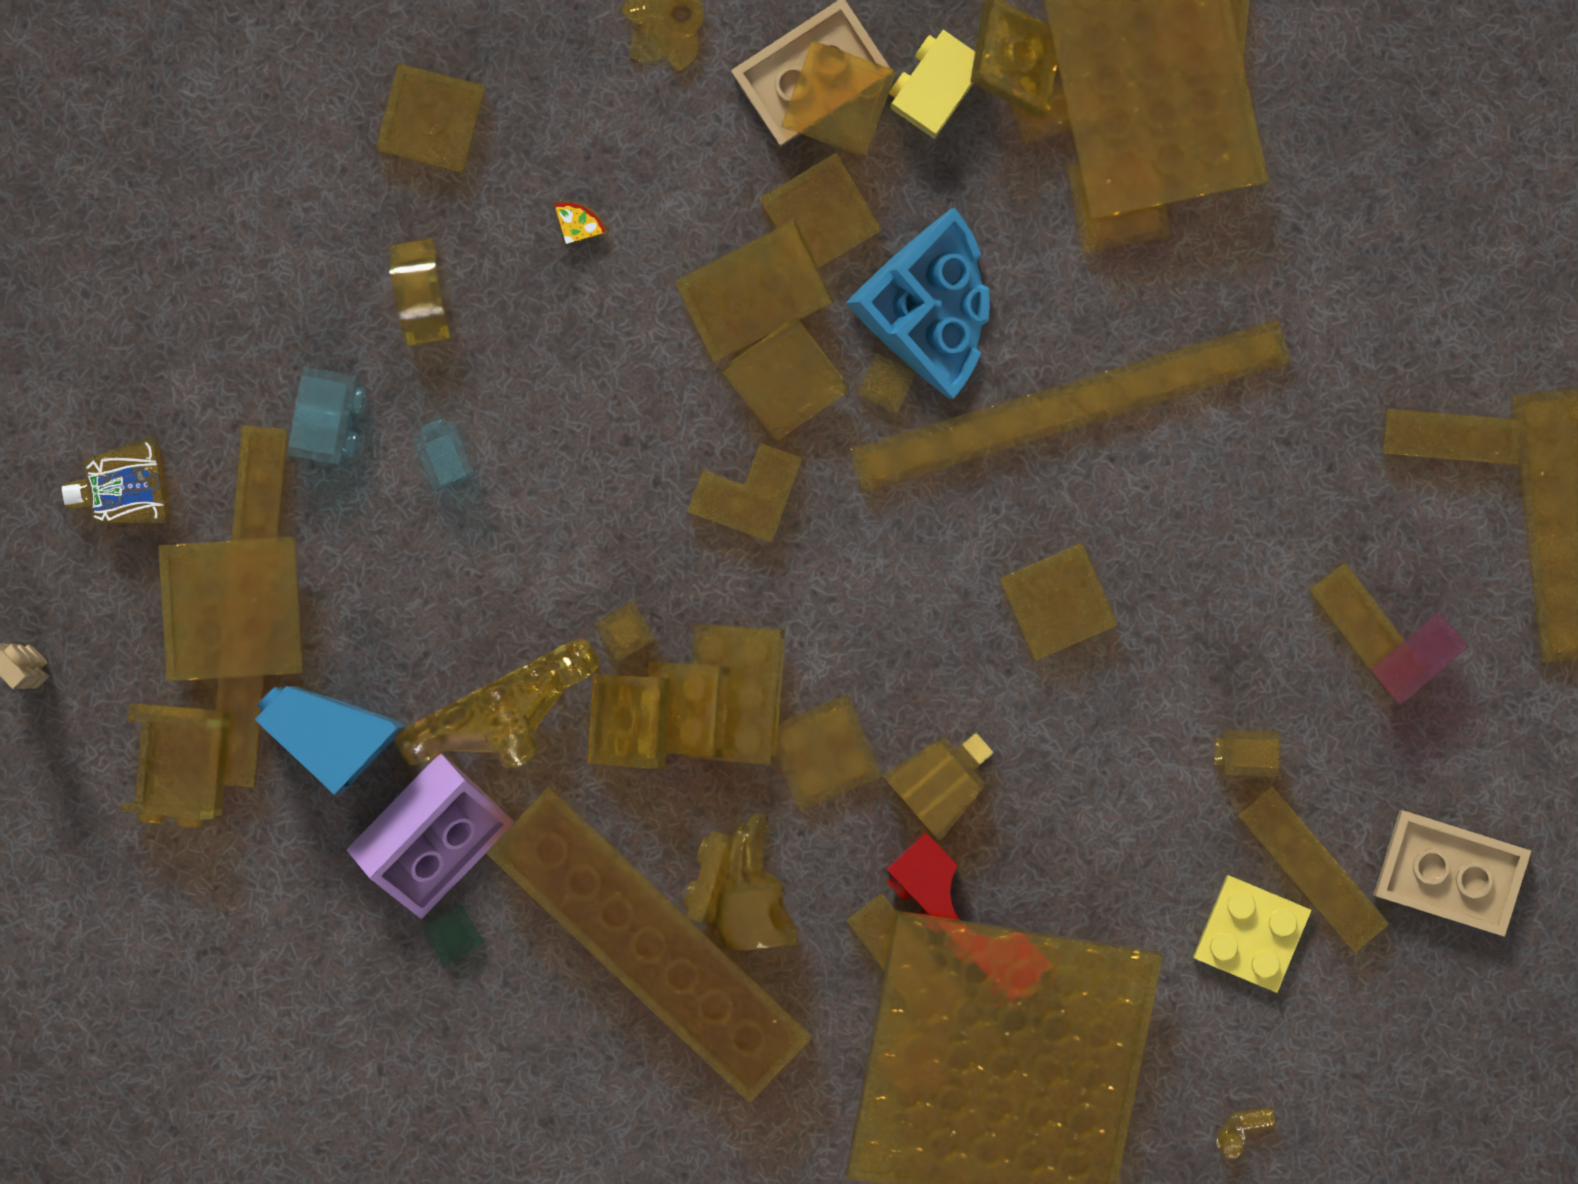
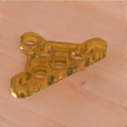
[394,639,600,768]

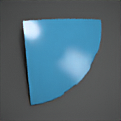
[845,208,990,399]

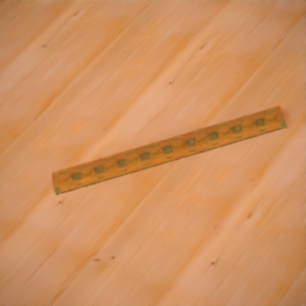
[849,319,1291,493]

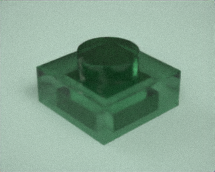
[422,904,485,966]

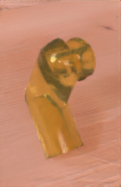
[1216,1107,1275,1159]

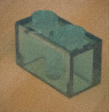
[287,366,366,467]

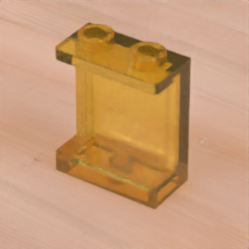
[121,703,231,828]

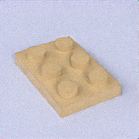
[731,0,892,147]
[1373,810,1531,937]

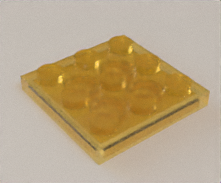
[159,537,304,681]

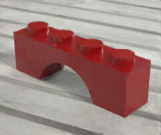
[886,832,1051,1001]

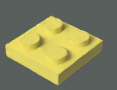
[1193,875,1311,993]

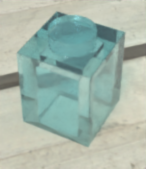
[412,418,477,491]

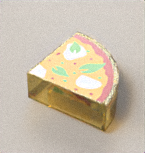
[553,200,609,246]

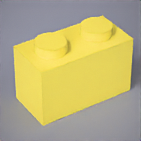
[889,30,987,139]

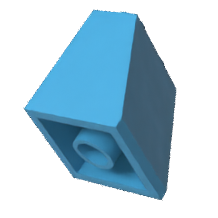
[254,686,405,795]

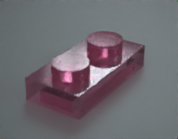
[1368,612,1469,705]

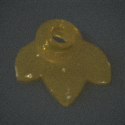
[620,0,704,71]

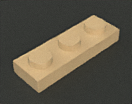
[0,643,50,689]

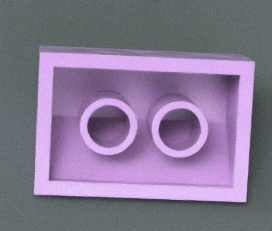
[347,753,515,919]

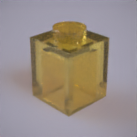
[594,601,658,662]
[1212,729,1281,777]

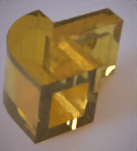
[389,238,451,346]

